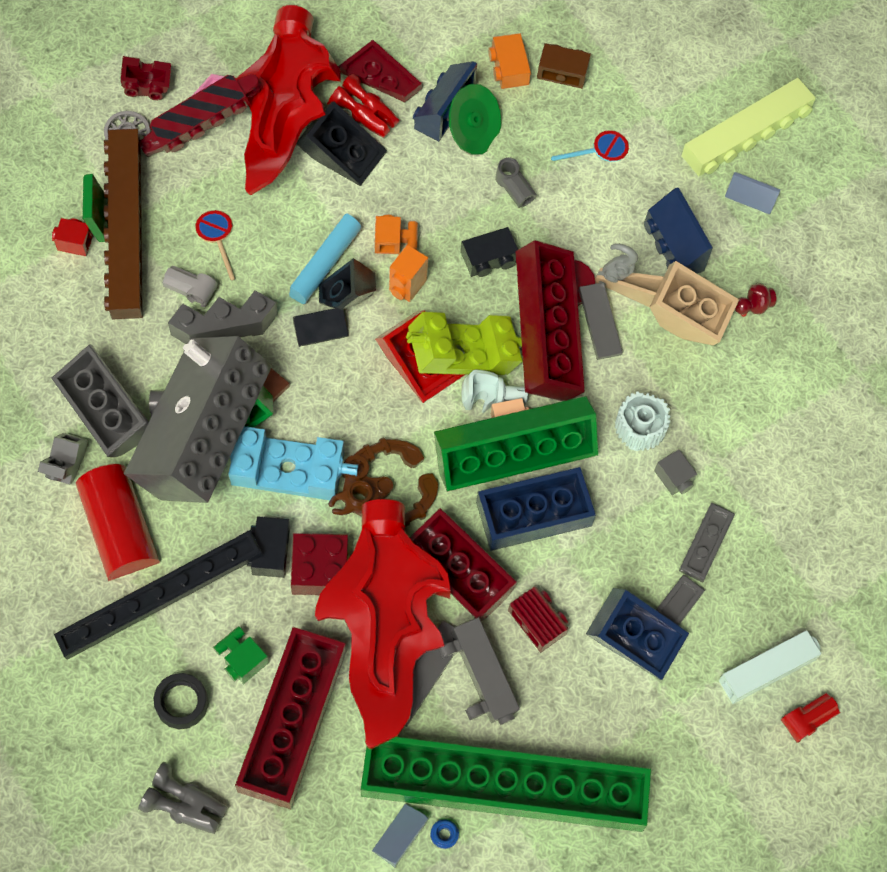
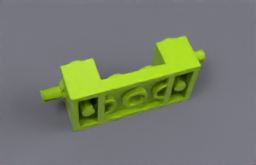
[406,312,522,376]

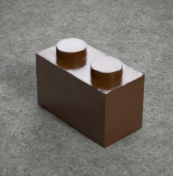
[537,43,591,89]

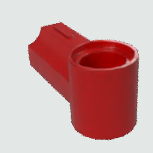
[781,693,840,743]

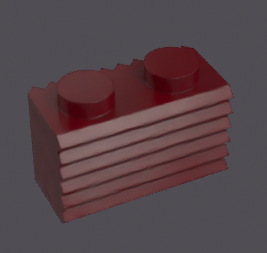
[508,586,569,653]

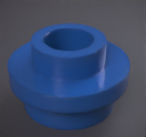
[430,819,459,849]

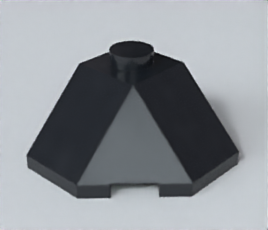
[319,258,376,310]

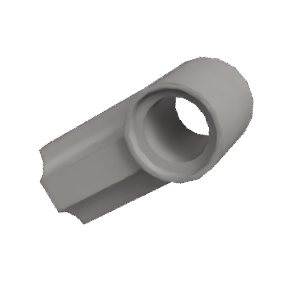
[162,265,218,307]

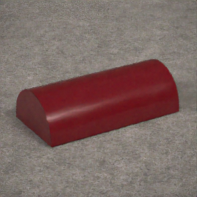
[409,508,517,621]

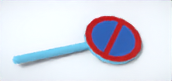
[551,130,629,162]

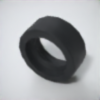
[153,673,208,730]

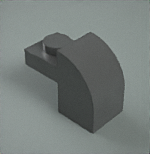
[38,433,88,485]

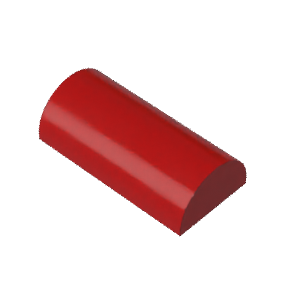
[76,464,160,581]

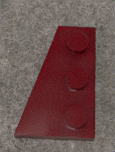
[338,40,422,103]

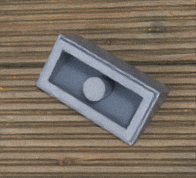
[725,172,780,214]
[372,804,429,868]

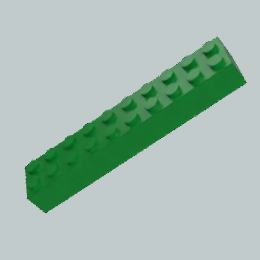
[360,737,651,832]

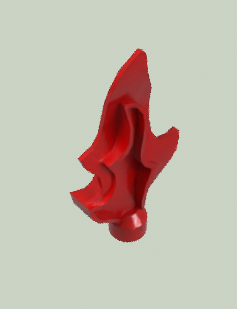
[236,5,341,195]
[315,499,450,749]

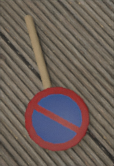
[195,210,235,281]

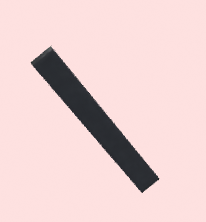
[54,530,263,660]

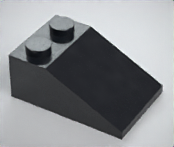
[296,101,387,186]

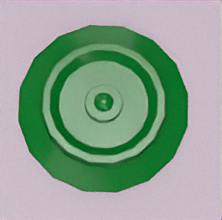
[449,84,501,155]

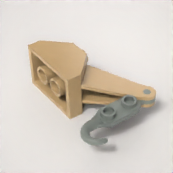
[595,243,739,346]

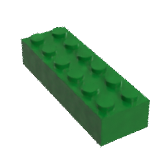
[434,396,598,492]

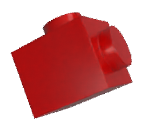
[52,218,93,256]

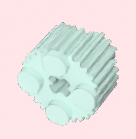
[615,391,670,451]

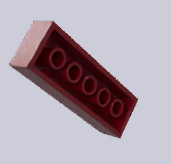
[516,240,585,401]
[235,627,346,810]

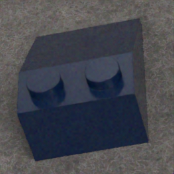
[586,588,689,680]

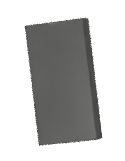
[656,574,705,626]

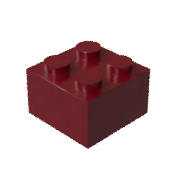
[291,533,348,595]

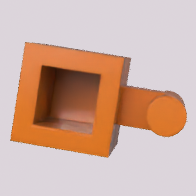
[375,215,418,254]

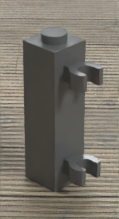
[438,617,520,725]

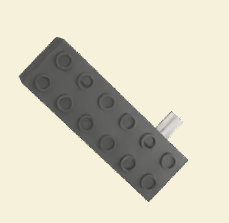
[124,336,272,503]

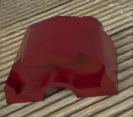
[120,56,171,101]

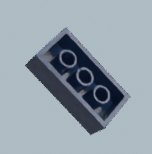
[476,467,596,551]

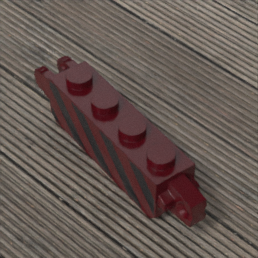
[139,73,262,157]

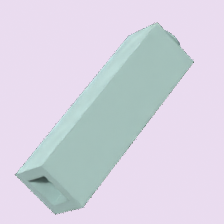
[719,630,821,704]

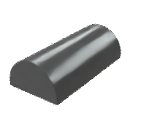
[51,344,149,458]

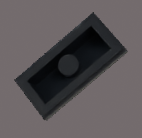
[293,308,348,347]

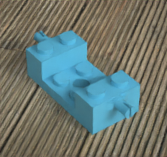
[229,427,359,500]

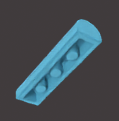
[289,213,361,304]

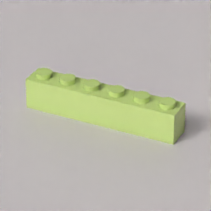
[681,78,816,176]

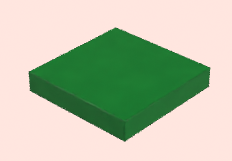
[82,174,108,242]

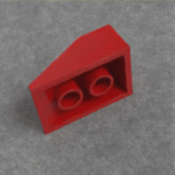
[375,310,464,403]

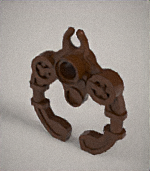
[328,437,438,527]

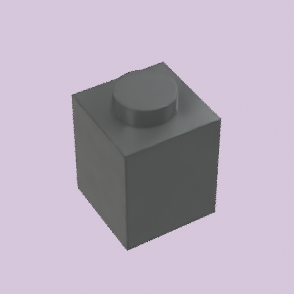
[654,449,697,496]

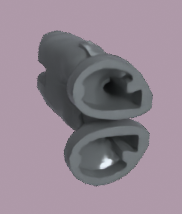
[138,761,228,834]

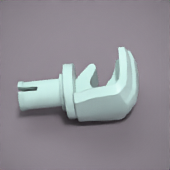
[461,370,528,413]

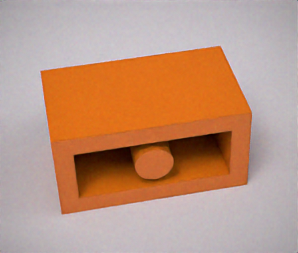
[488,33,531,89]
[389,245,428,302]

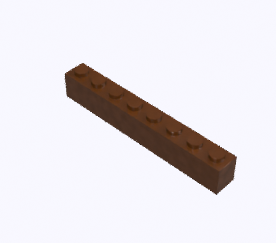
[104,129,143,320]

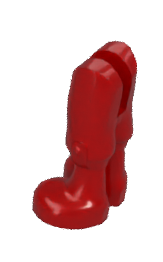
[327,74,400,138]

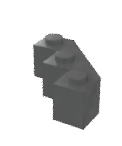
[168,290,277,344]

